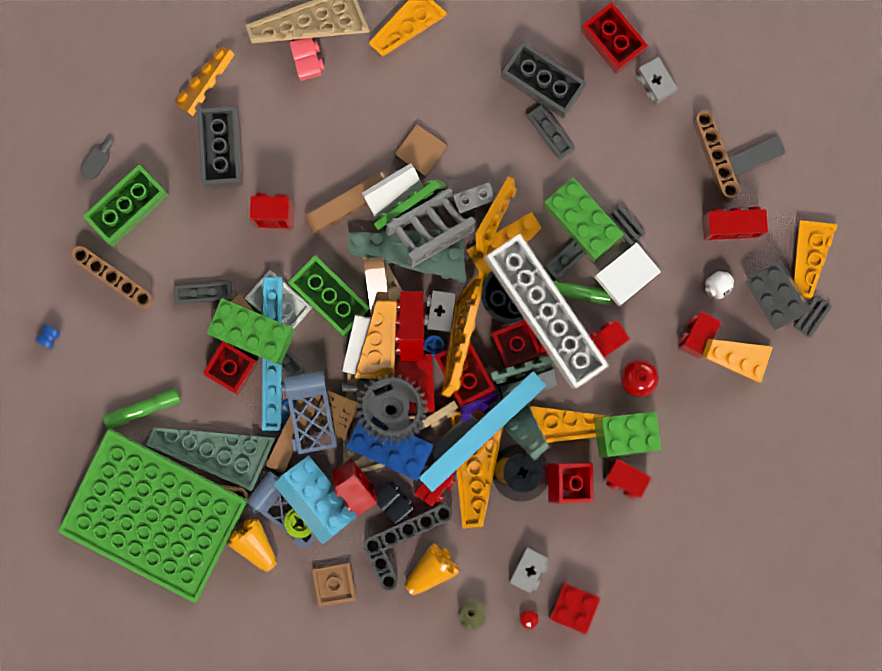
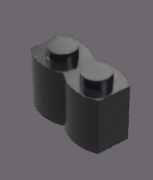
[375,481,414,525]

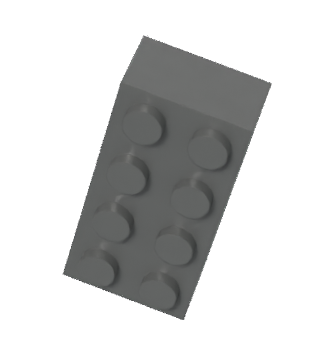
[501,41,586,119]
[198,106,243,189]

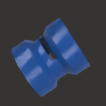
[35,323,61,349]
[425,335,444,356]

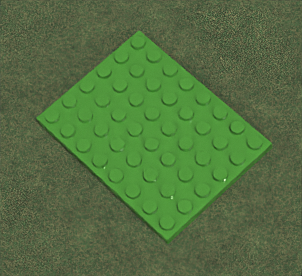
[58,429,248,604]

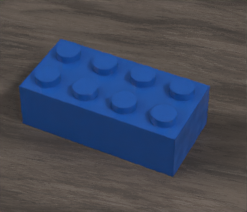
[346,417,434,481]

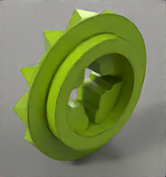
[284,509,312,538]

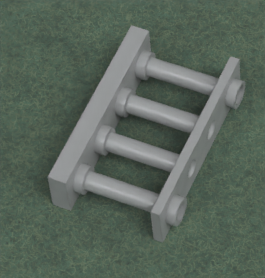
[386,188,476,268]

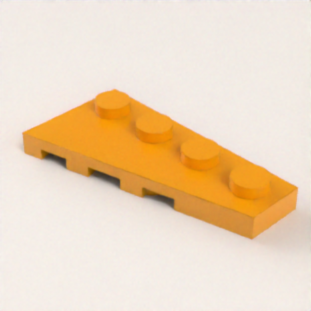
[369,0,447,57]
[174,46,235,116]
[476,177,517,258]
[466,212,541,276]
[793,220,838,299]
[355,300,396,379]
[702,339,773,383]
[530,406,609,443]

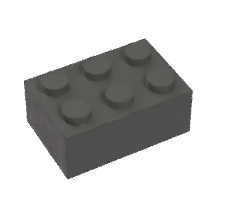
[745,260,811,331]

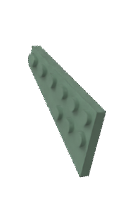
[348,230,466,284]
[146,427,276,491]

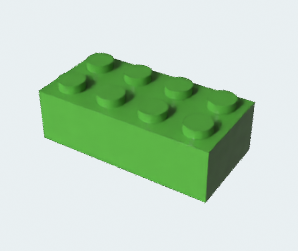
[83,164,169,247]
[543,177,624,263]
[288,255,371,338]
[206,298,296,365]

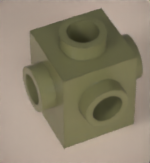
[457,597,488,631]

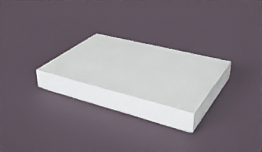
[362,163,424,220]
[594,243,661,306]
[244,270,313,329]
[342,315,371,374]

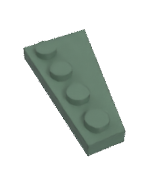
[489,356,556,384]
[503,403,549,460]

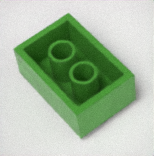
[594,412,662,458]

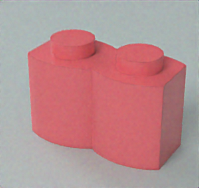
[290,38,324,81]

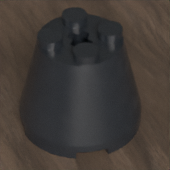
[481,271,524,323]
[493,444,548,502]

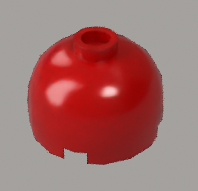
[620,359,659,397]

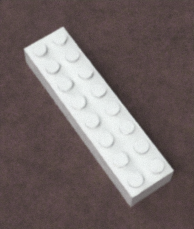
[484,234,608,388]

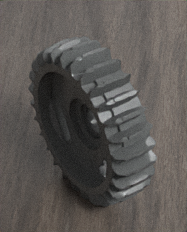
[355,373,428,445]

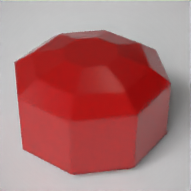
[520,609,539,629]

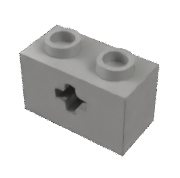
[636,57,678,104]
[453,183,495,216]
[424,291,456,333]
[509,547,549,593]

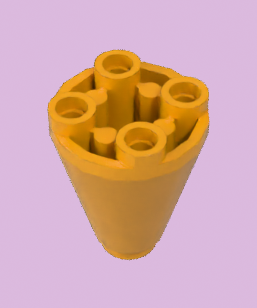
[227,518,277,572]
[404,543,460,595]

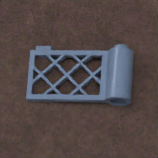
[281,371,337,454]
[247,470,316,549]

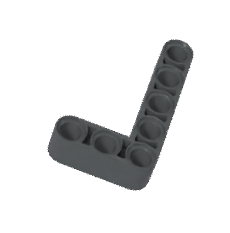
[364,505,452,591]

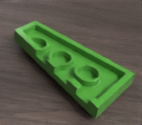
[374,179,447,230]

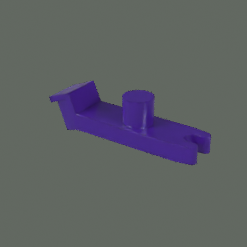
[460,391,499,422]

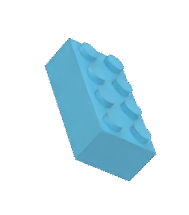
[274,456,358,545]

